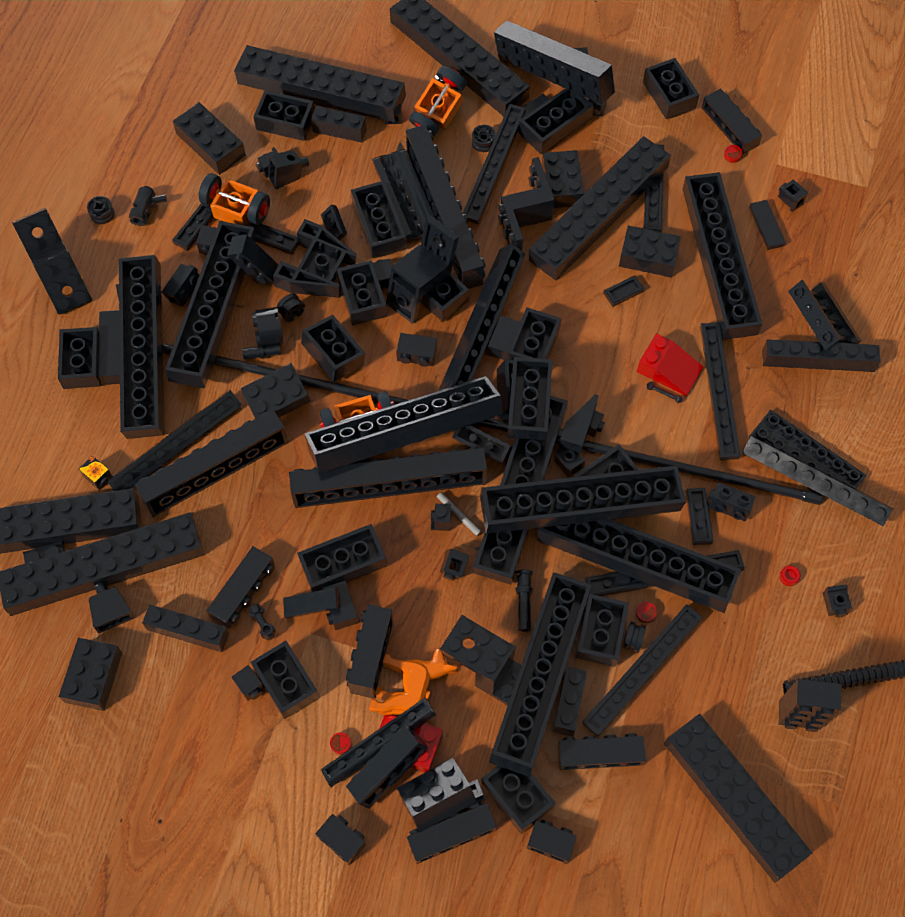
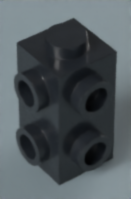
[161,264,199,307]
[708,482,756,521]

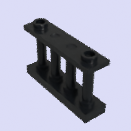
[788,280,862,351]

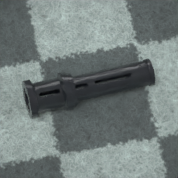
[515,570,533,632]

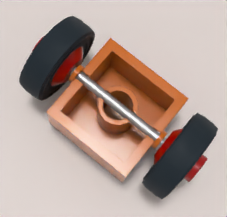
[409,66,467,136]
[198,173,270,226]
[320,391,394,428]

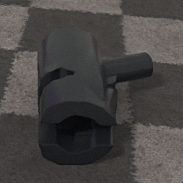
[129,186,167,226]

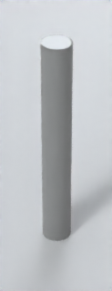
[437,492,482,537]

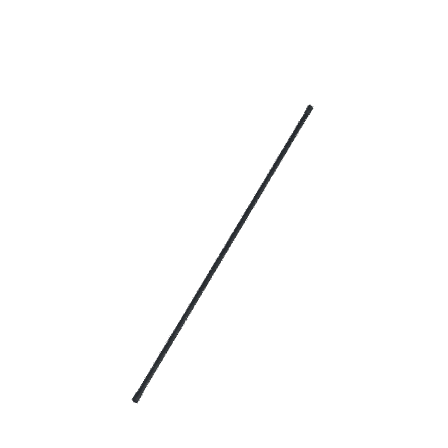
[162,343,822,505]

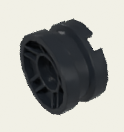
[472,125,496,153]
[87,196,115,224]
[277,293,305,322]
[623,621,646,653]

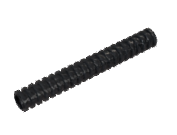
[783,659,905,694]

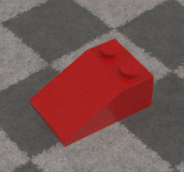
[637,333,703,397]
[379,715,443,773]

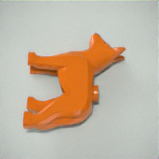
[369,648,458,715]

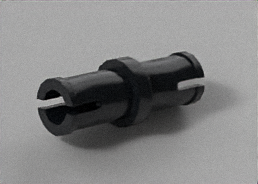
[242,344,281,360]

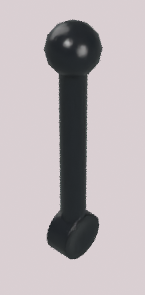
[646,382,683,403]

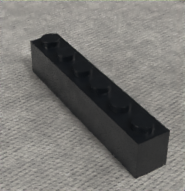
[762,339,881,372]

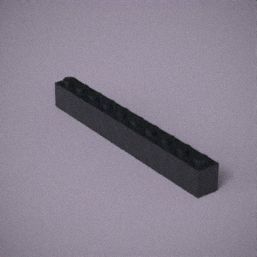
[438,244,525,391]

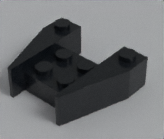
[273,219,356,298]

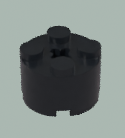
[252,307,283,346]

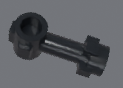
[248,604,276,640]

